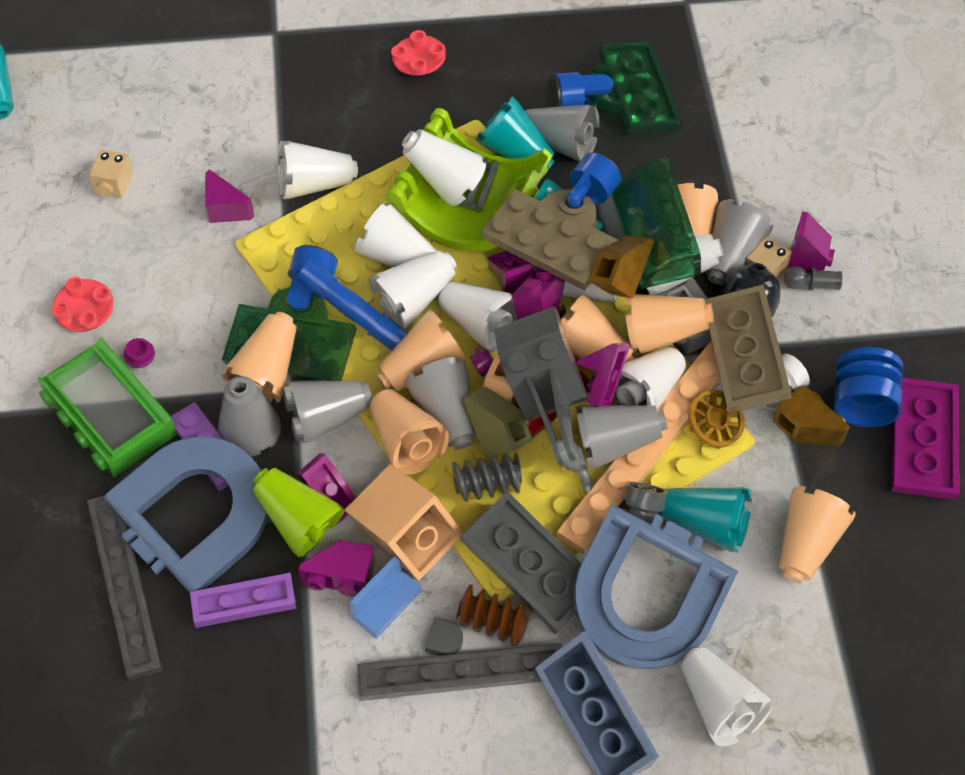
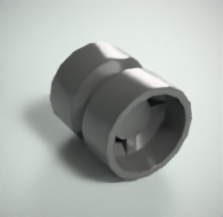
[622,482,668,528]

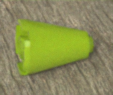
[253,468,345,557]

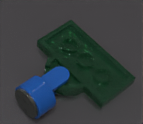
[547,42,683,134]
[222,245,357,381]

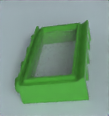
[38,337,177,478]

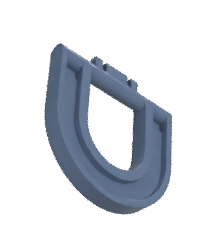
[104,437,268,593]
[573,504,738,669]

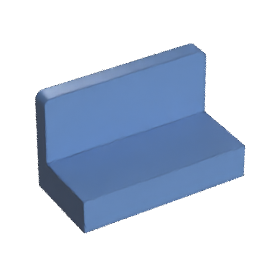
[349,556,421,639]

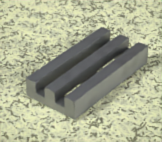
[458,158,499,212]

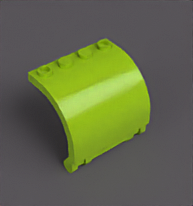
[386,108,553,252]

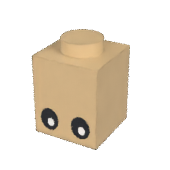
[89,149,133,198]
[746,236,792,279]

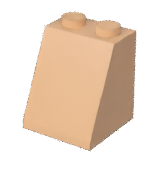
[345,464,464,581]

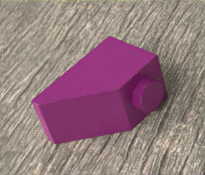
[787,211,835,272]

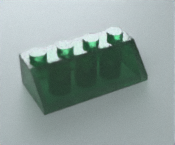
[611,157,701,289]

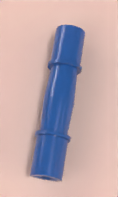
[295,259,408,351]

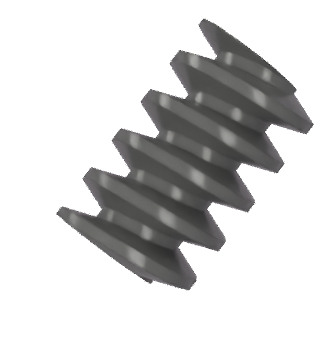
[452,452,522,502]

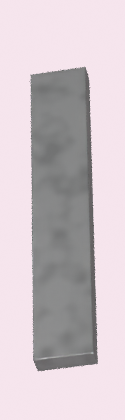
[87,496,163,681]
[357,643,562,701]

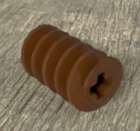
[456,584,532,647]

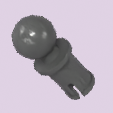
[784,266,843,291]

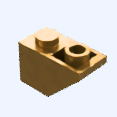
[588,235,655,299]
[772,385,850,446]

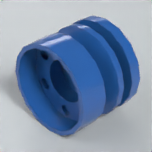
[834,347,903,427]

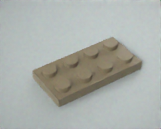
[705,285,792,413]

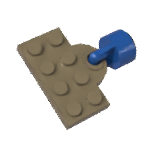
[481,153,622,291]

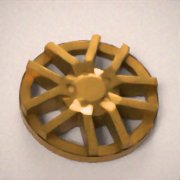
[687,390,745,449]

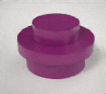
[124,338,155,368]
[469,348,494,377]

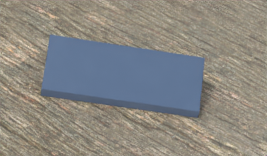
[535,631,659,775]

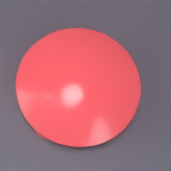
[391,30,446,75]
[51,277,113,332]

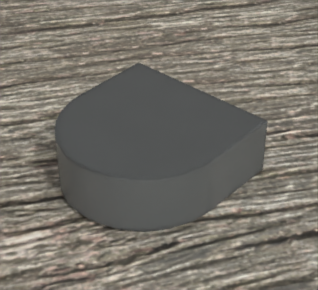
[425,617,463,655]

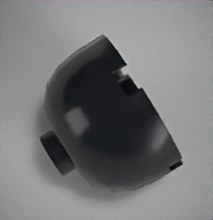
[719,263,781,317]

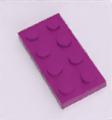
[891,377,960,500]

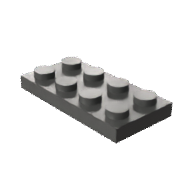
[460,491,581,634]

